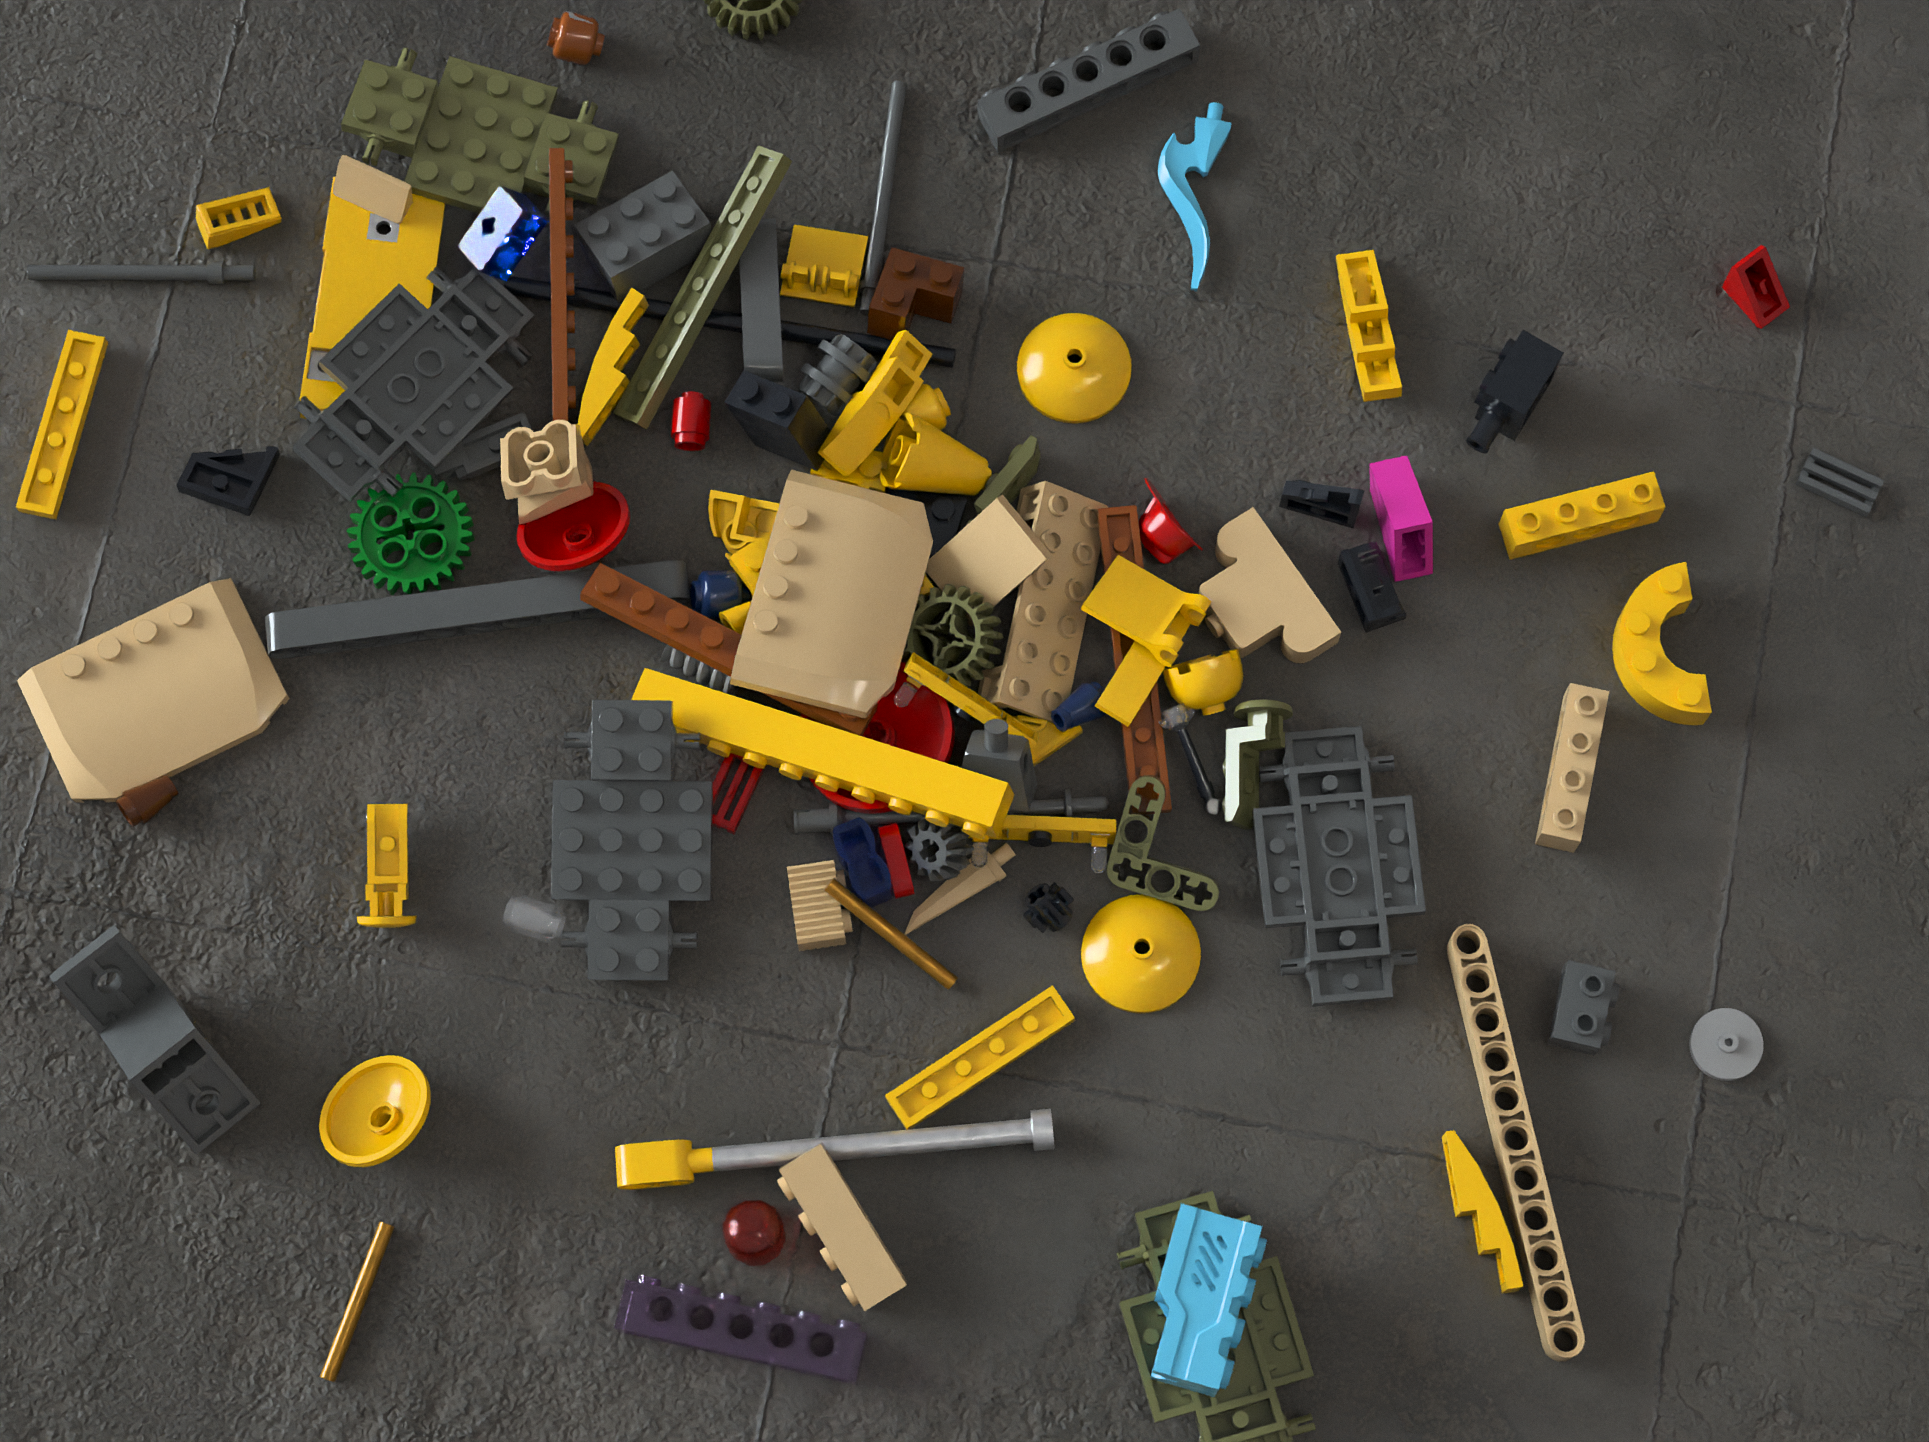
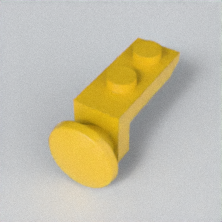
[357,804,417,928]

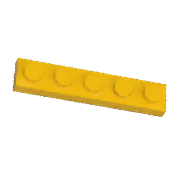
[16,330,108,520]
[885,985,1075,1130]

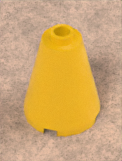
[879,412,992,496]

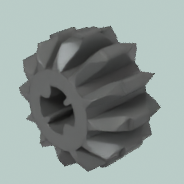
[904,817,975,882]

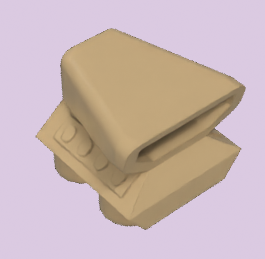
[500,420,594,525]

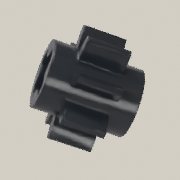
[1023,882,1074,933]

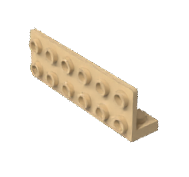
[977,481,1108,723]

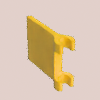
[1081,555,1211,667]

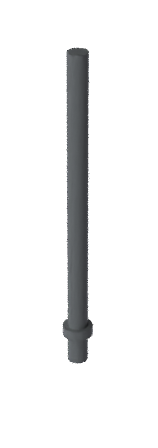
[859,81,907,315]

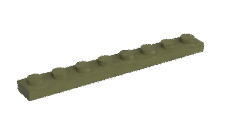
[613,145,792,430]

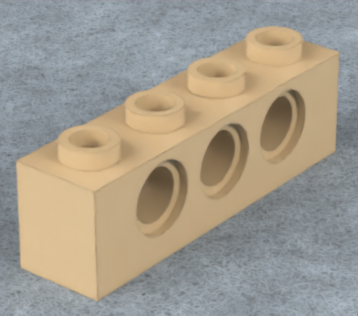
[1535,683,1609,853]

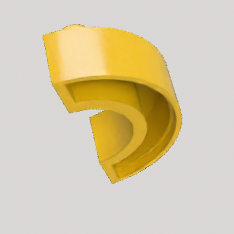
[1612,562,1712,725]

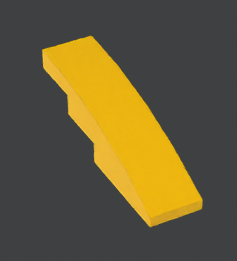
[1336,250,1402,402]
[578,288,649,447]
[1441,1130,1524,1294]

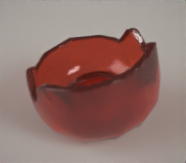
[723,1199,786,1266]

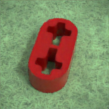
[878,823,915,899]

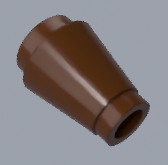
[116,775,179,827]

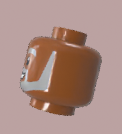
[547,11,605,66]

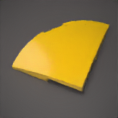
[708,489,780,560]

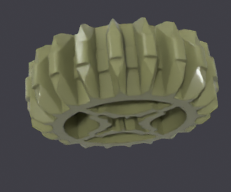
[704,0,803,41]
[903,584,1003,687]

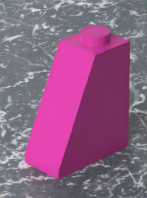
[1369,455,1433,582]

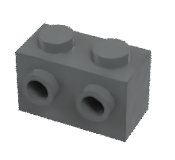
[1547,960,1620,1055]

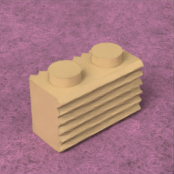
[787,860,853,951]

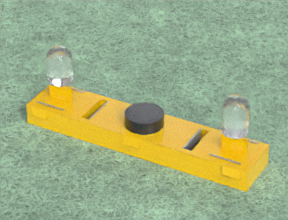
[894,652,1038,751]
[968,815,1116,873]

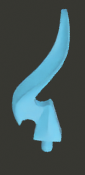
[1158,102,1231,291]

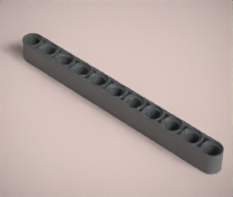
[265,560,691,659]

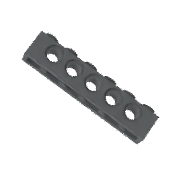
[978,8,1200,153]

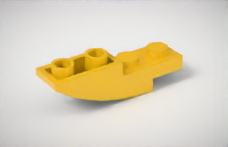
[818,330,933,477]

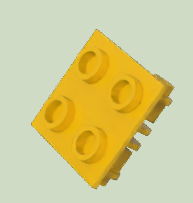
[780,224,868,307]

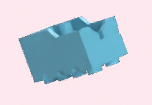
[1150,1203,1267,1397]

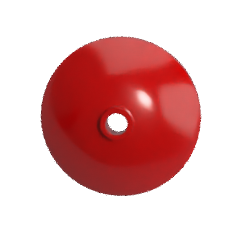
[517,481,631,571]

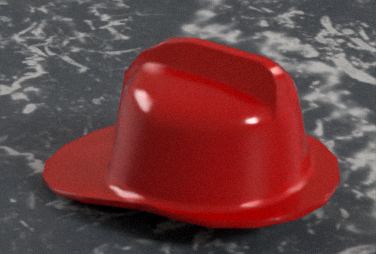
[1139,478,1204,564]

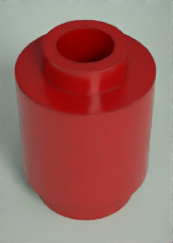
[671,391,711,451]

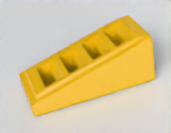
[196,187,282,249]

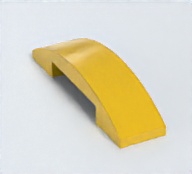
[1095,612,1190,727]

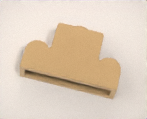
[1198,507,1341,663]

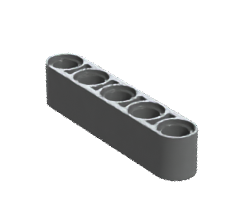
[739,218,783,382]

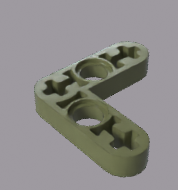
[1107,775,1219,911]

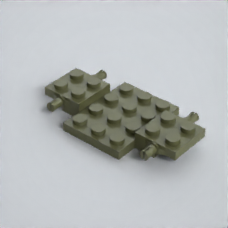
[341,48,619,223]
[1116,1191,1316,1442]

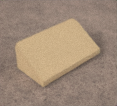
[333,155,413,224]

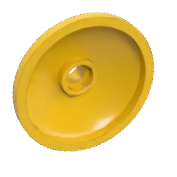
[1017,313,1132,423]
[1081,894,1201,1013]
[319,1055,431,1167]

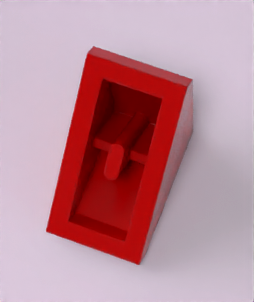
[1722,245,1790,329]

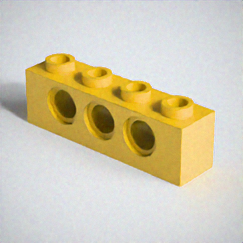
[1498,471,1666,560]

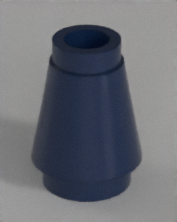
[1051,682,1105,732]

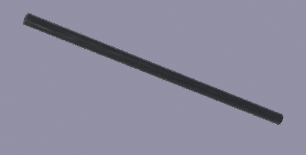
[504,275,956,368]

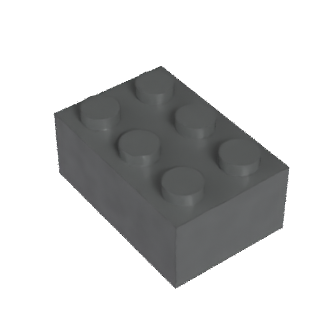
[574,171,712,303]

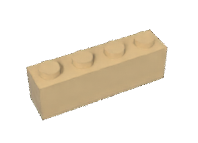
[777,1143,907,1311]

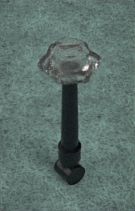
[1158,703,1222,814]

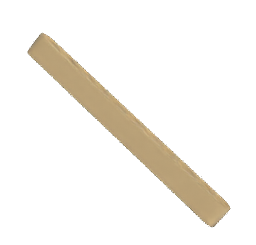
[1447,924,1585,1362]

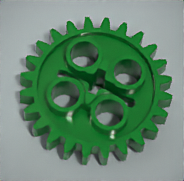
[347,472,475,595]

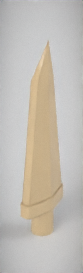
[904,843,1016,935]

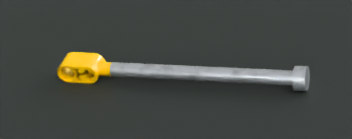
[615,1108,1054,1190]

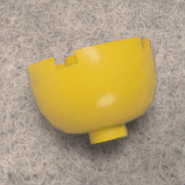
[1163,649,1244,716]

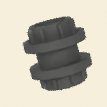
[799,334,877,417]

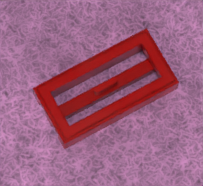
[713,753,767,835]

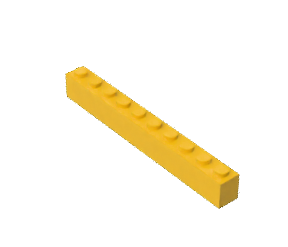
[631,668,1015,839]

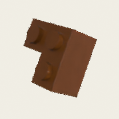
[867,247,965,340]

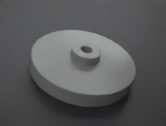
[1689,1008,1764,1081]

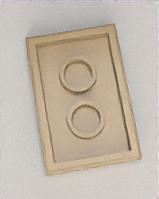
[926,495,1053,626]

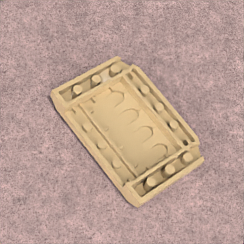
[730,470,933,718]
[17,578,290,802]

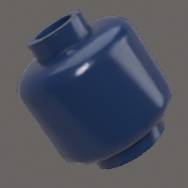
[690,570,749,621]

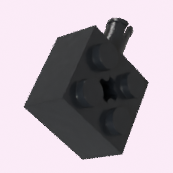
[1466,330,1564,453]

